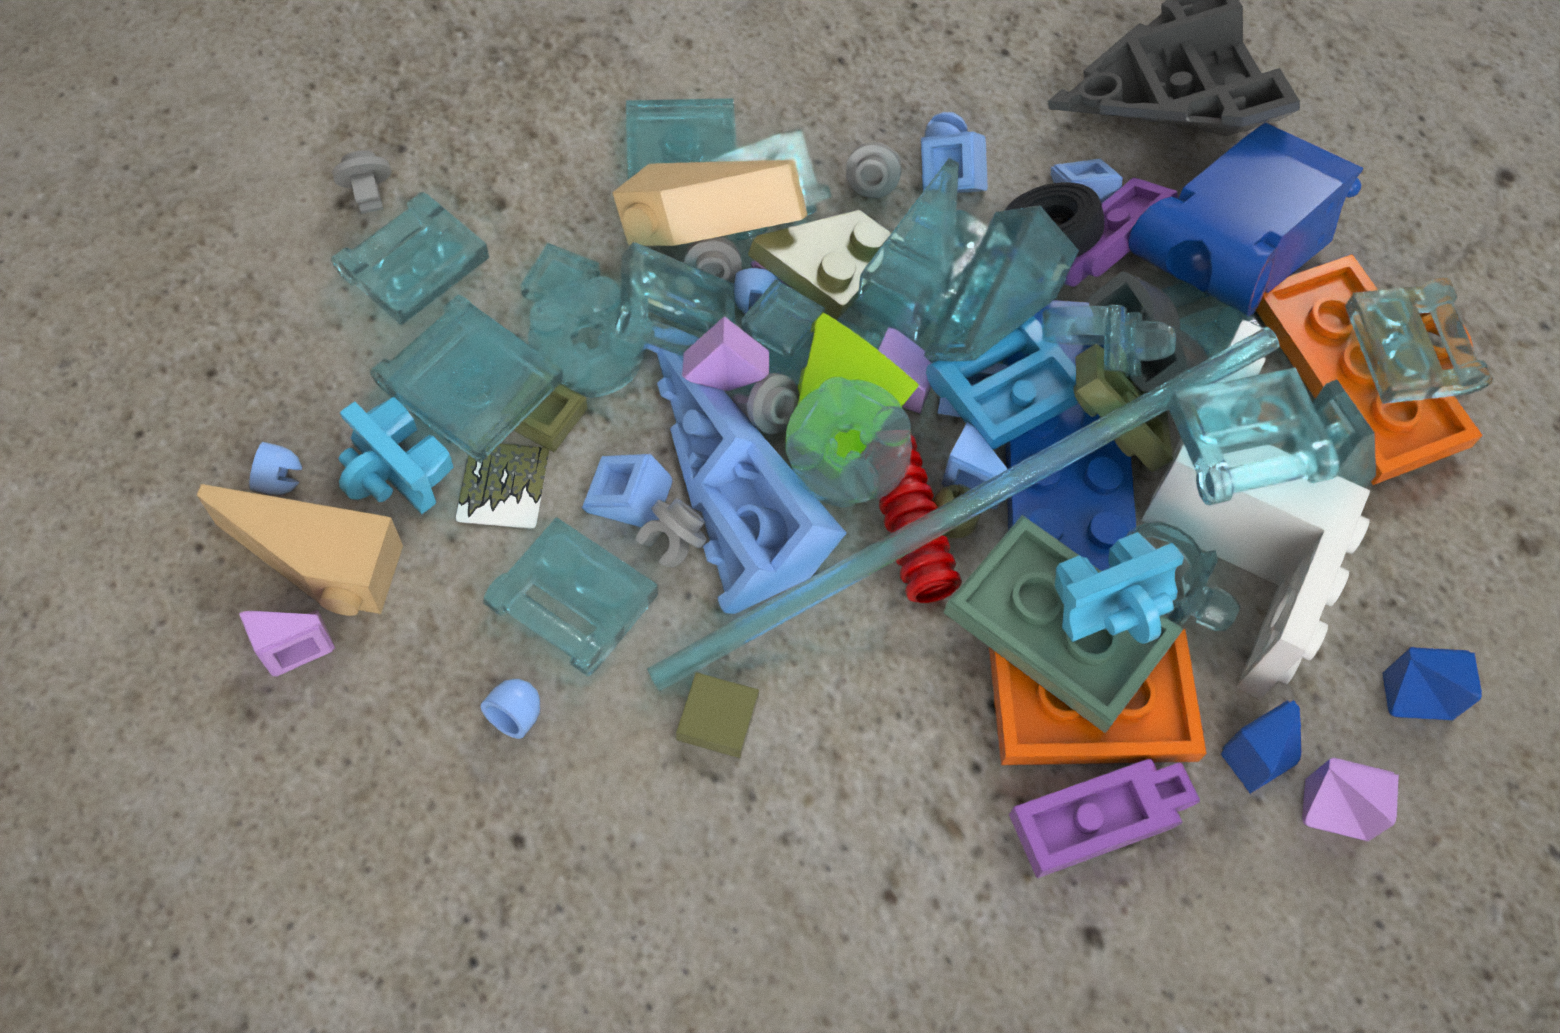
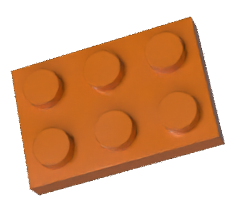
[989,629,1207,765]

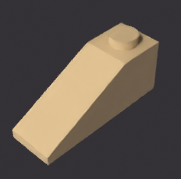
[612,159,807,246]
[197,484,403,616]

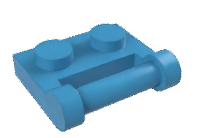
[926,314,1078,450]

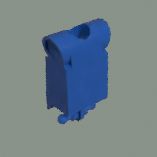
[1128,122,1363,317]

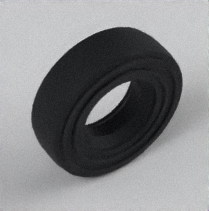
[1001,182,1105,265]

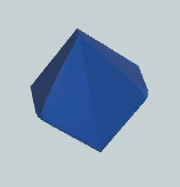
[1382,647,1482,720]
[1220,700,1302,794]

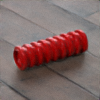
[863,432,962,603]

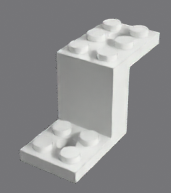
[1141,320,1370,699]

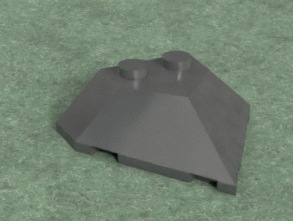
[1048,0,1300,136]

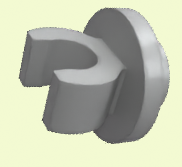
[846,142,901,198]
[332,150,391,214]
[684,236,742,289]
[733,373,799,434]
[636,498,707,568]

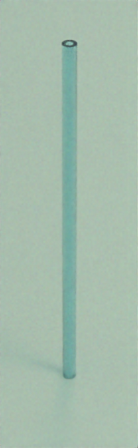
[647,327,1279,691]

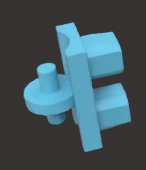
[339,397,454,514]
[1055,532,1184,644]

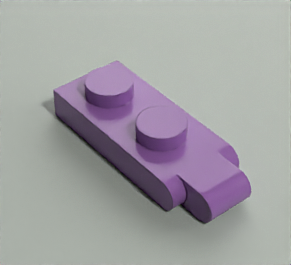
[1042,178,1178,287]
[1009,759,1201,878]

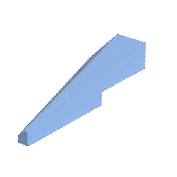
[645,326,847,614]

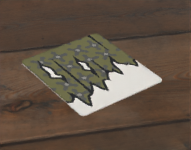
[456,441,549,529]

